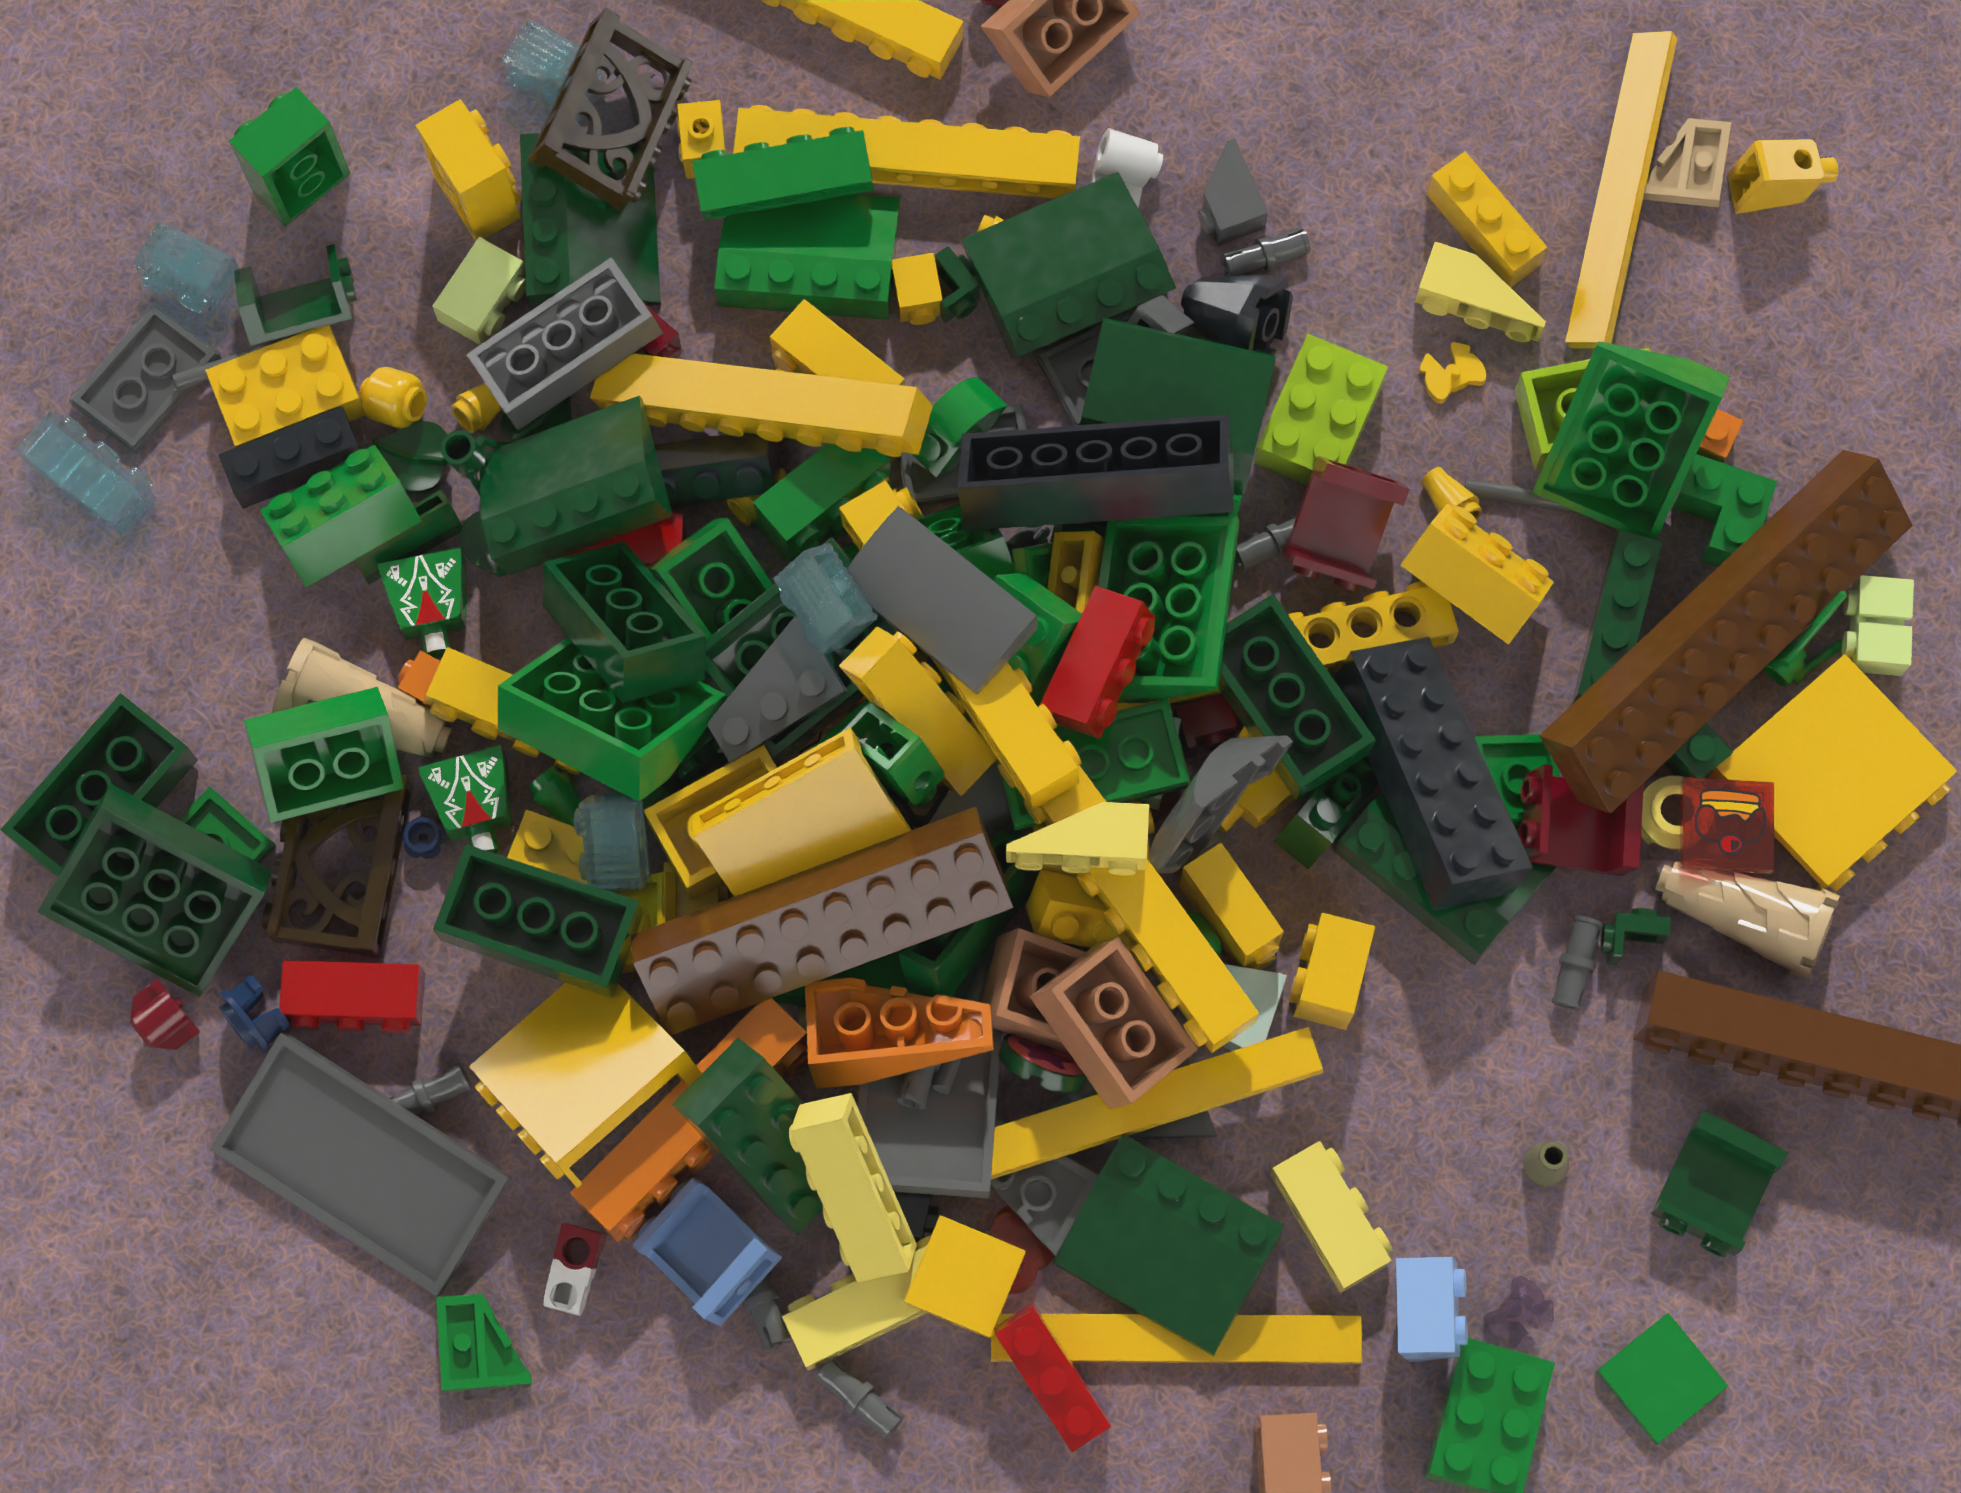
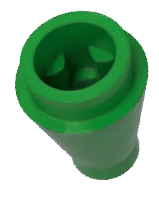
[528,765,592,828]

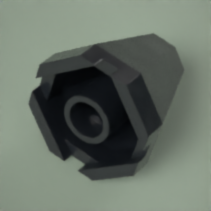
[1181,275,1293,355]

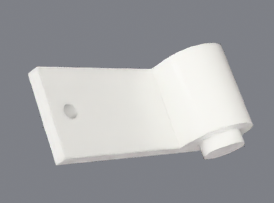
[1091,128,1163,208]

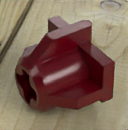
[130,977,200,1050]

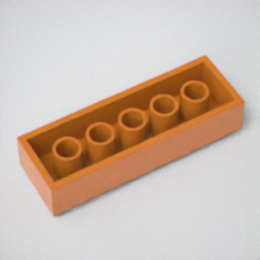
[570,998,808,1243]

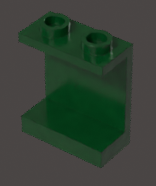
[234,244,357,346]
[1651,1110,1788,1258]

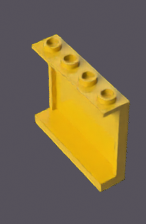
[1708,654,1957,892]
[691,727,912,897]
[469,983,702,1188]

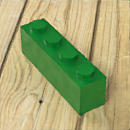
[692,127,874,221]

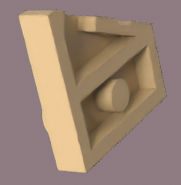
[1643,118,1731,208]

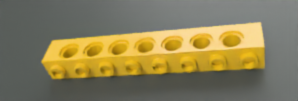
[1117,581,1459,713]

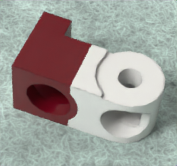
[544,1223,608,1316]

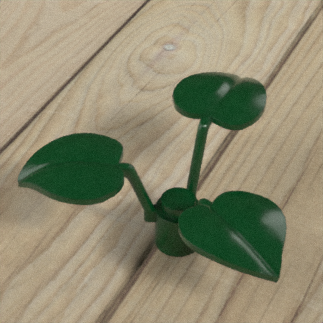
[372,395,572,577]

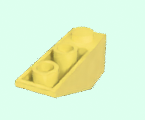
[1415,242,1546,342]
[1006,802,1149,876]

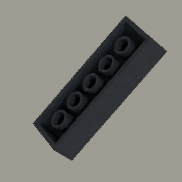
[958,414,1234,531]
[1334,637,1532,910]

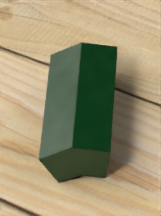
[354,490,463,585]

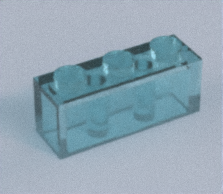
[15,411,158,539]

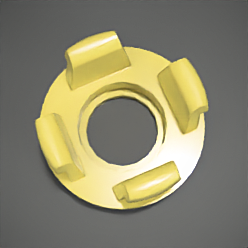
[1641,776,1713,853]

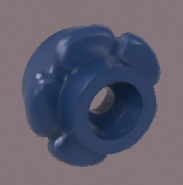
[402,816,446,859]

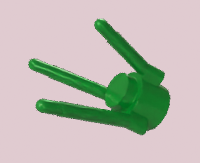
[1762,591,1847,687]

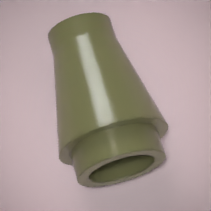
[1523,1141,1569,1186]

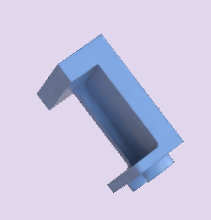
[632,1177,782,1326]

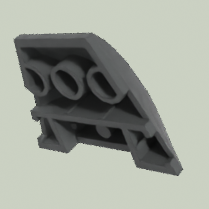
[1149,735,1293,874]

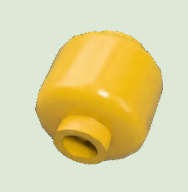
[359,367,427,429]

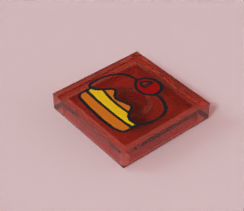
[1680,777,1774,874]

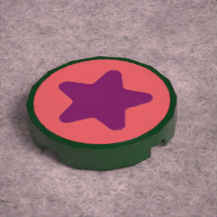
[998,1034,1086,1093]

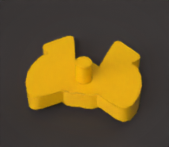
[1419,342,1486,404]

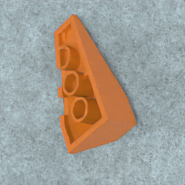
[805,978,994,1089]

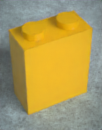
[1179,843,1284,970]

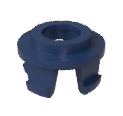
[219,975,290,1053]

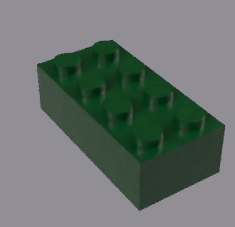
[543,541,706,703]
[1218,594,1376,801]
[0,693,198,877]
[433,844,644,998]
[672,1038,823,1235]

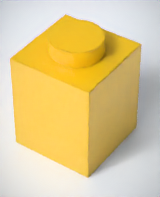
[892,253,943,325]

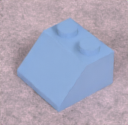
[1396,1257,1468,1362]

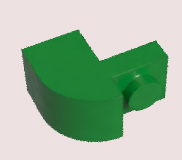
[912,377,1008,478]

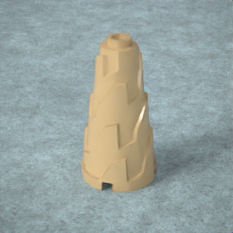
[272,638,452,758]
[1655,861,1840,980]

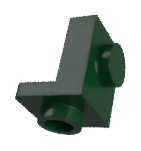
[934,246,980,323]
[1600,908,1671,966]

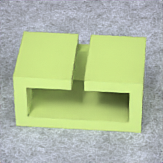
[432,237,526,345]
[1842,575,1914,676]

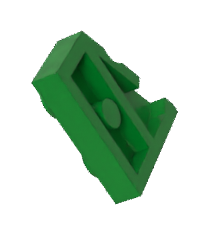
[435,1294,532,1392]

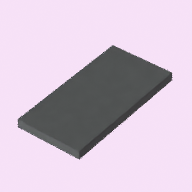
[857,937,1002,1198]
[210,1033,512,1296]

